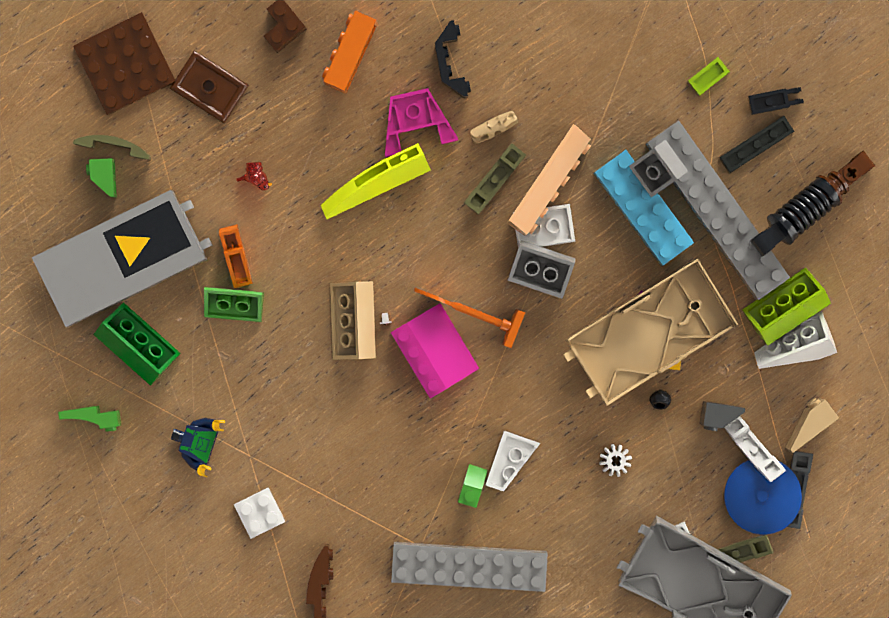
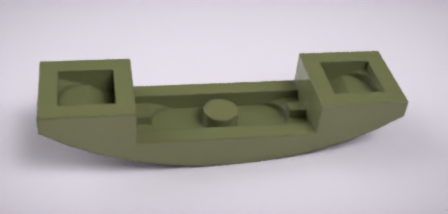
[73,135,151,161]
[464,143,526,215]
[717,534,773,562]

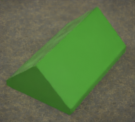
[204,287,264,322]

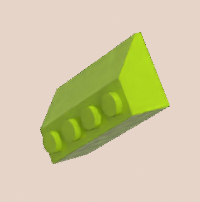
[742,268,831,346]

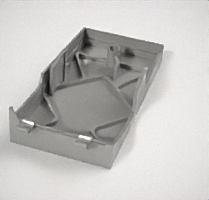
[617,515,792,618]

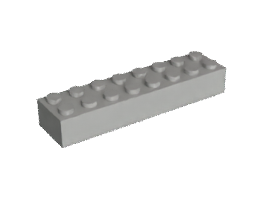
[391,542,548,592]

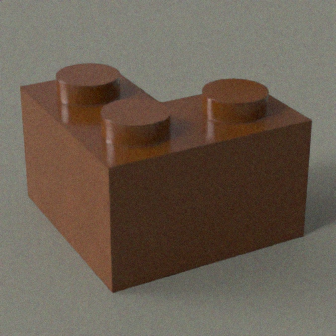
[264,0,307,53]

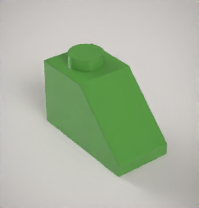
[86,158,117,198]
[458,464,487,508]

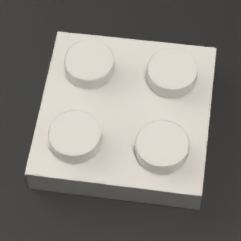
[234,487,285,539]

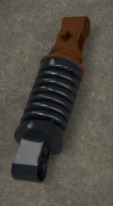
[750,150,875,256]

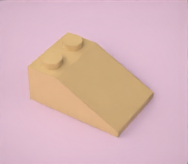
[785,398,839,453]

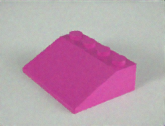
[391,303,479,398]

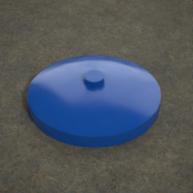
[724,460,802,535]

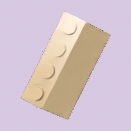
[330,281,376,360]

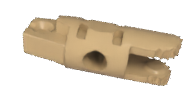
[470,111,518,144]

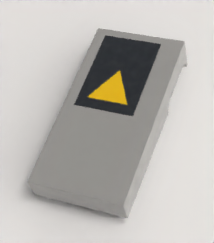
[32,190,213,327]

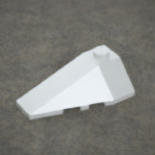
[754,311,837,369]

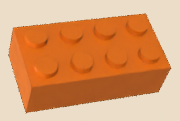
[322,10,378,94]

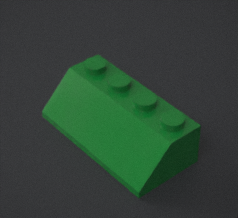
[93,303,181,386]

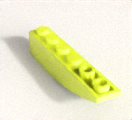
[321,143,431,219]

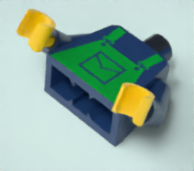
[171,418,225,478]

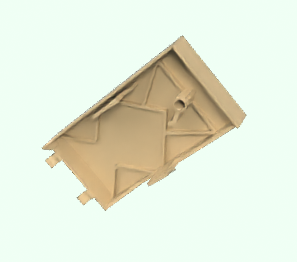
[563,259,738,406]

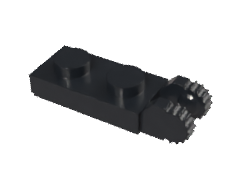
[748,87,804,115]

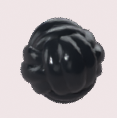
[649,389,671,410]

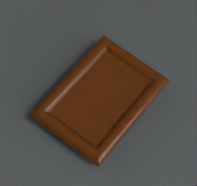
[170,50,249,123]

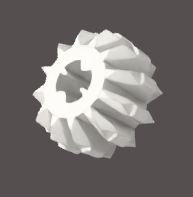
[599,444,632,477]

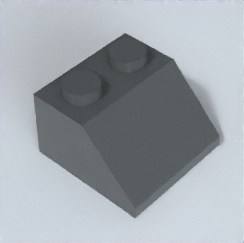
[699,401,745,431]

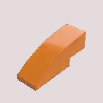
[219,224,253,289]

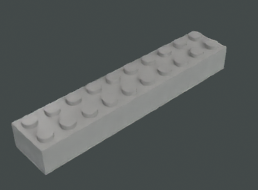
[646,121,790,300]

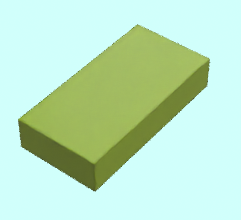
[687,57,730,96]

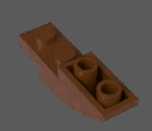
[306,544,333,618]

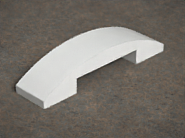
[724,416,786,482]

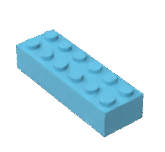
[593,150,694,266]

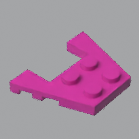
[385,88,458,157]

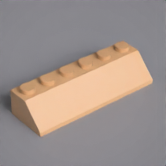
[507,124,591,236]

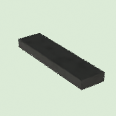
[719,116,795,174]

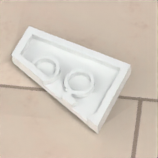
[485,431,540,492]

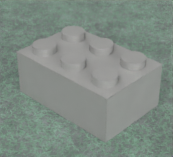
[508,240,575,299]

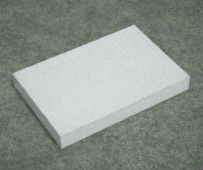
[513,204,575,247]

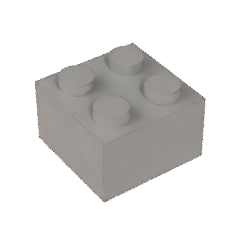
[629,140,688,198]

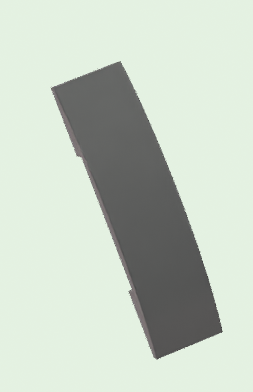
[787,451,813,529]

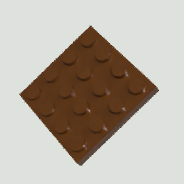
[73,12,175,115]

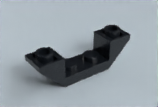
[435,20,471,98]

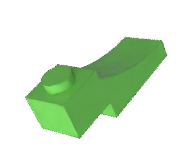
[58,406,121,432]

